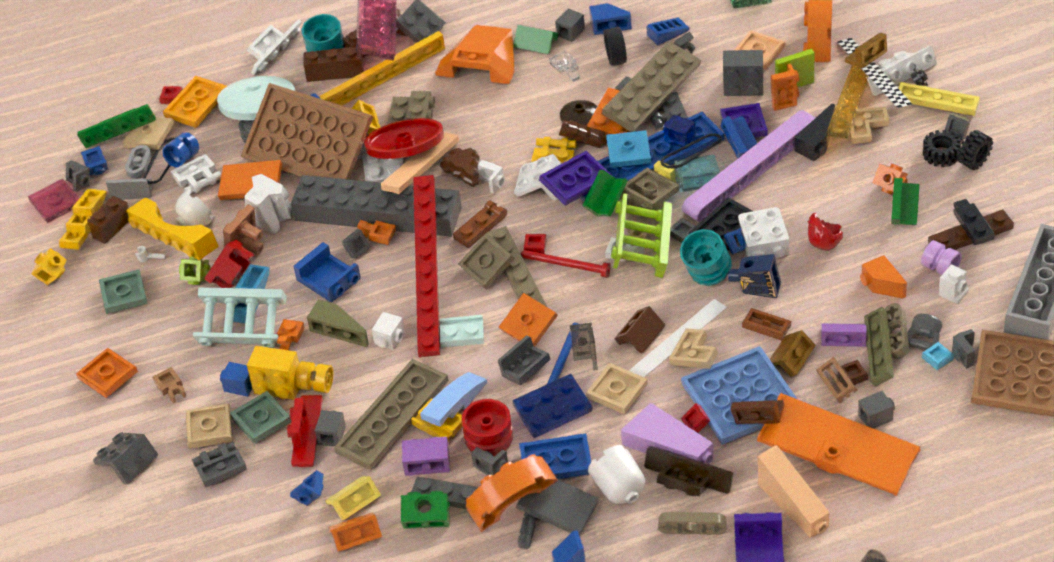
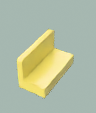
[325,476,381,520]

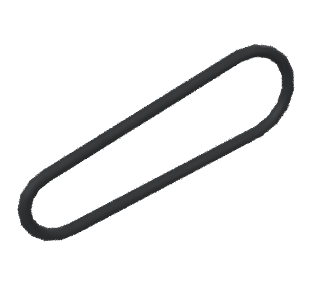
[660,133,722,169]
[143,138,175,184]

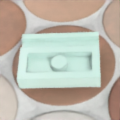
[440,315,484,348]

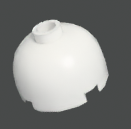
[175,189,215,227]

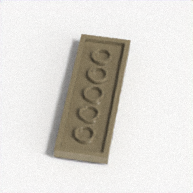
[602,41,701,132]
[334,359,449,470]

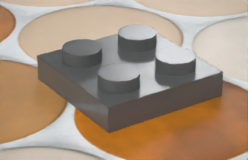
[394,0,446,43]

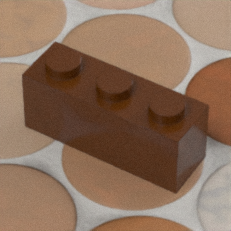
[303,46,364,82]

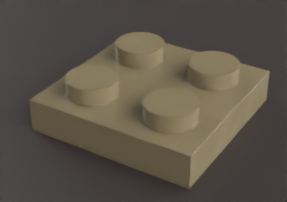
[458,233,515,290]

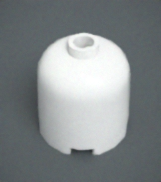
[588,445,645,505]

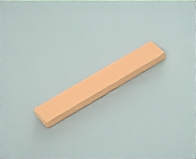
[381,132,459,194]

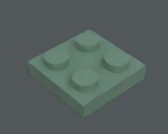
[99,269,148,314]
[230,391,291,445]

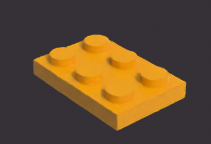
[163,76,227,128]

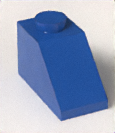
[589,3,632,35]
[552,530,585,562]

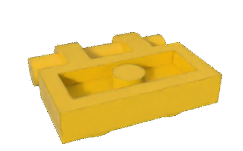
[531,136,577,163]

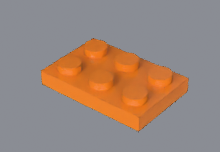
[587,87,630,138]

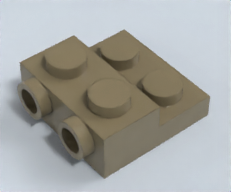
[387,91,435,124]
[620,168,679,211]

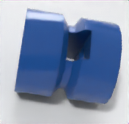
[162,132,200,168]

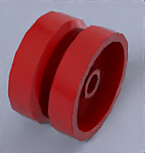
[461,399,513,456]

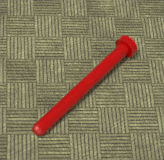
[521,250,611,278]

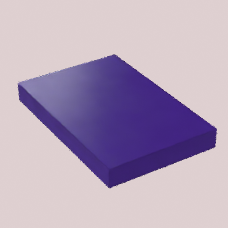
[539,151,613,206]

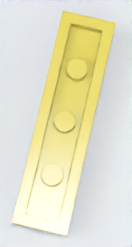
[898,82,980,116]

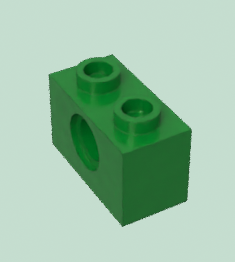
[401,491,450,529]

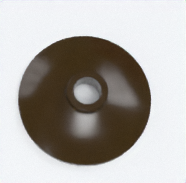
[560,100,597,126]

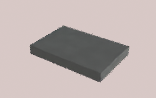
[516,480,599,536]

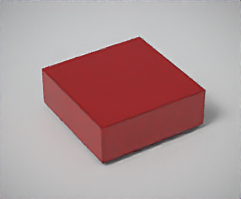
[159,86,183,104]
[524,234,547,254]
[681,403,711,433]

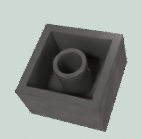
[723,50,763,96]

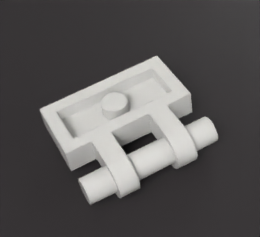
[171,154,222,194]

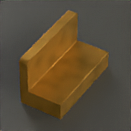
[845,32,888,68]
[770,330,816,377]

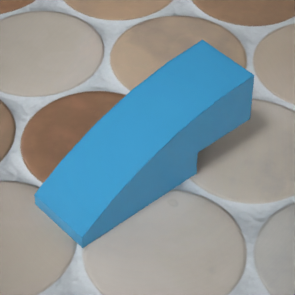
[233,264,270,323]

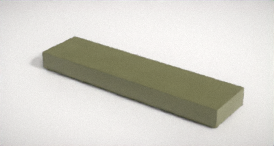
[864,307,894,386]

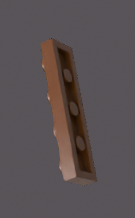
[928,209,1014,250]

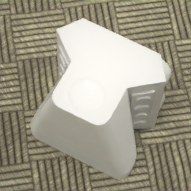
[245,174,292,234]

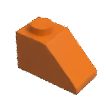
[860,255,907,299]

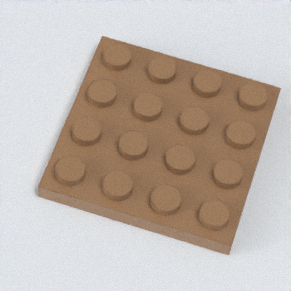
[971,329,1054,417]

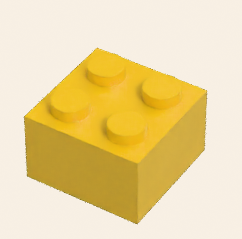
[247,346,300,400]

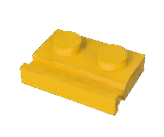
[411,398,462,442]

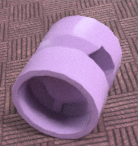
[921,240,962,275]

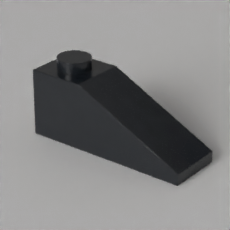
[795,103,835,161]

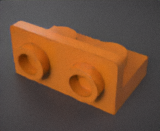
[771,64,800,111]

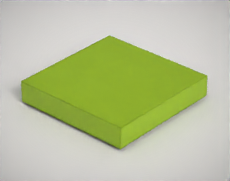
[775,49,815,87]

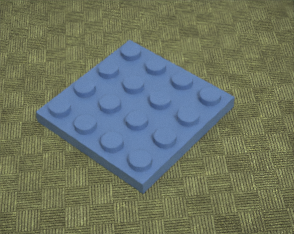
[681,346,797,445]

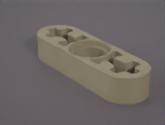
[885,303,909,359]
[658,512,727,535]

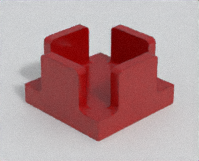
[204,240,254,288]

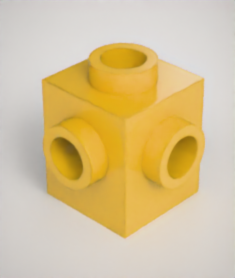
[31,248,67,286]

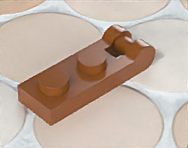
[453,200,507,248]

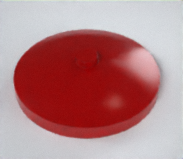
[364,118,444,159]

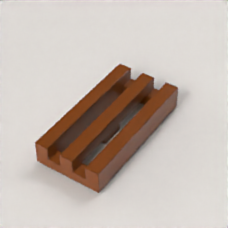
[742,308,791,341]

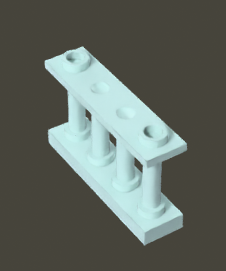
[193,287,287,347]

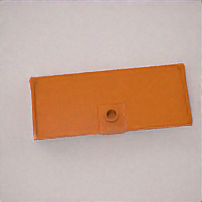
[757,393,921,496]

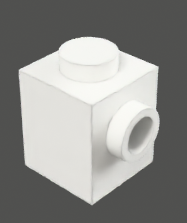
[371,312,405,350]

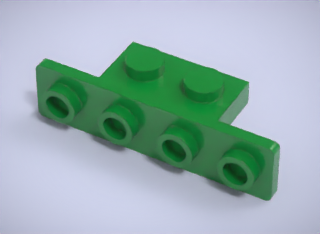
[77,104,156,148]

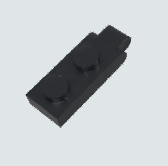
[953,199,995,245]

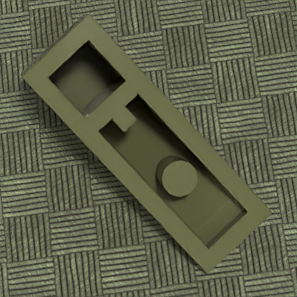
[307,299,369,347]

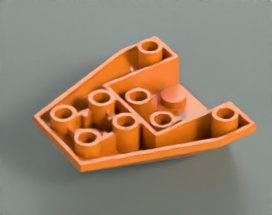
[435,25,515,84]

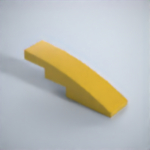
[59,189,107,250]

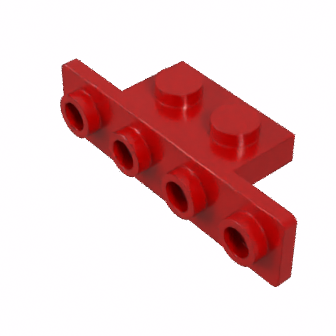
[287,395,323,467]

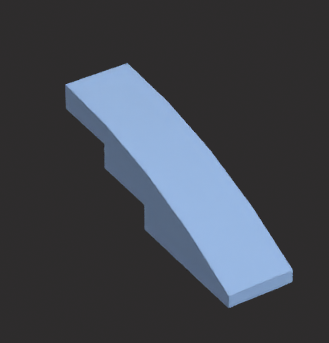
[421,372,487,427]

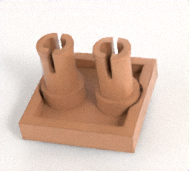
[223,204,264,256]

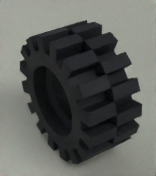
[923,130,961,167]
[957,130,993,170]

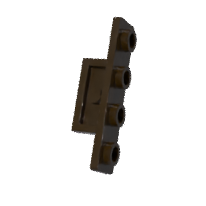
[644,446,734,496]

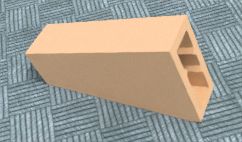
[758,445,829,538]

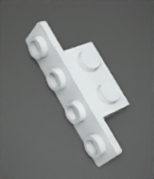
[247,19,302,75]
[867,46,937,96]

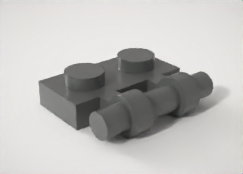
[650,92,688,129]
[191,442,247,488]

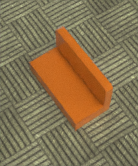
[329,512,382,552]

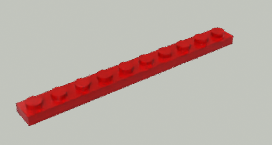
[413,175,440,357]

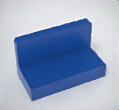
[721,116,757,159]

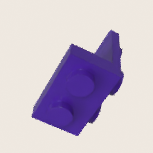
[734,512,784,562]

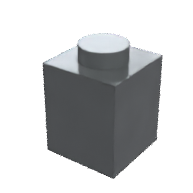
[555,8,585,42]
[858,391,895,429]
[315,410,346,447]

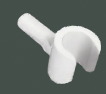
[135,246,166,262]

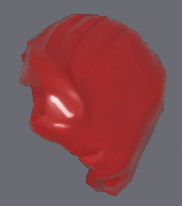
[807,213,844,251]

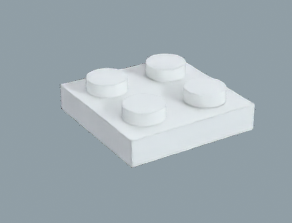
[362,154,404,183]

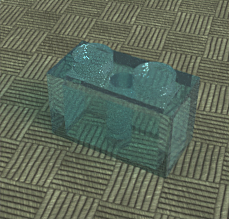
[674,154,720,192]

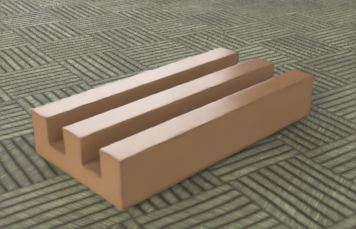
[816,357,858,403]

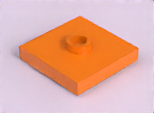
[499,293,558,346]
[76,348,138,398]

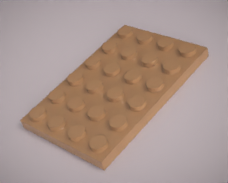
[241,83,373,180]

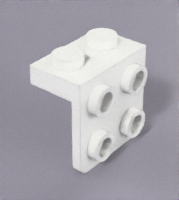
[514,154,562,201]
[738,207,789,257]

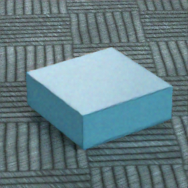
[922,342,954,370]

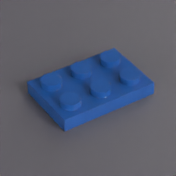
[519,433,592,479]

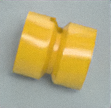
[295,361,334,393]

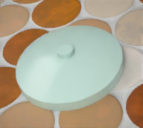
[217,76,295,120]

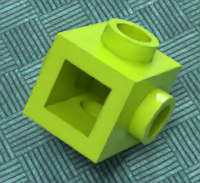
[179,256,211,285]

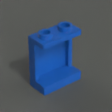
[293,242,361,302]

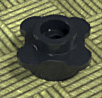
[910,68,929,86]

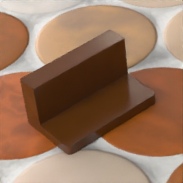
[614,306,665,353]
[730,400,784,424]

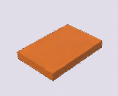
[218,160,283,200]

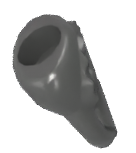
[908,313,942,350]

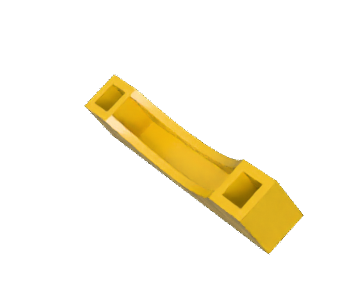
[126,197,219,260]

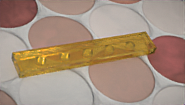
[827,65,869,138]

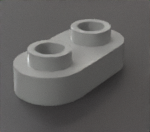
[125,145,152,179]

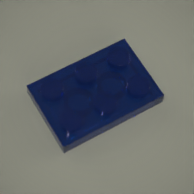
[512,373,593,439]

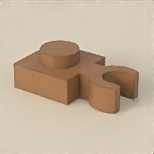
[152,367,186,403]

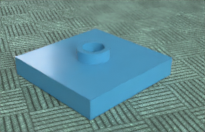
[606,130,651,168]

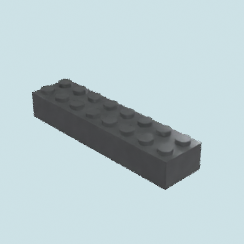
[291,175,462,237]

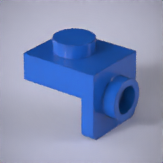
[81,146,108,176]
[290,470,324,506]

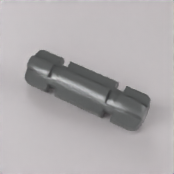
[518,512,537,549]

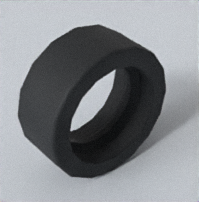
[604,27,627,66]

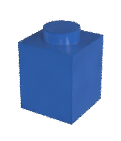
[220,362,252,397]

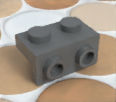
[498,336,551,385]

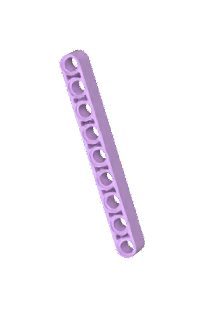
[682,110,816,222]

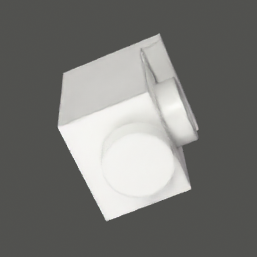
[939,264,969,304]

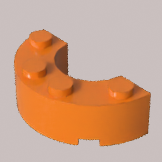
[803,0,832,62]
[466,454,558,532]

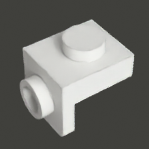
[478,160,505,194]

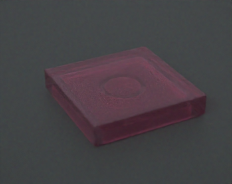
[28,179,80,223]

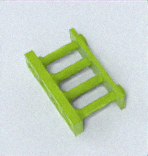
[610,193,672,278]

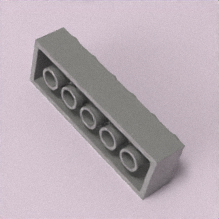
[1004,224,1054,340]

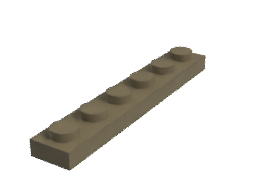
[487,226,547,307]

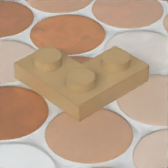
[846,107,889,144]
[669,328,718,369]

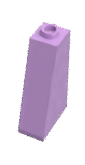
[621,403,714,464]

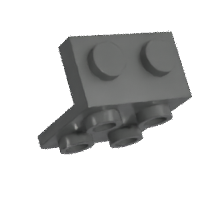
[93,432,159,484]

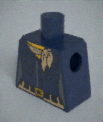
[728,254,781,298]

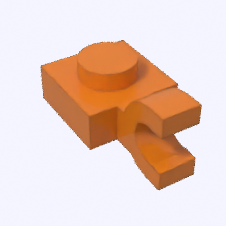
[357,220,396,245]
[277,319,305,351]

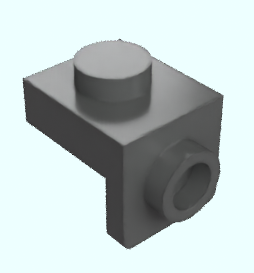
[66,160,90,192]
[952,329,975,369]

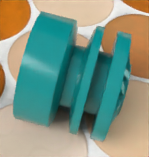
[301,14,344,52]
[680,229,732,286]

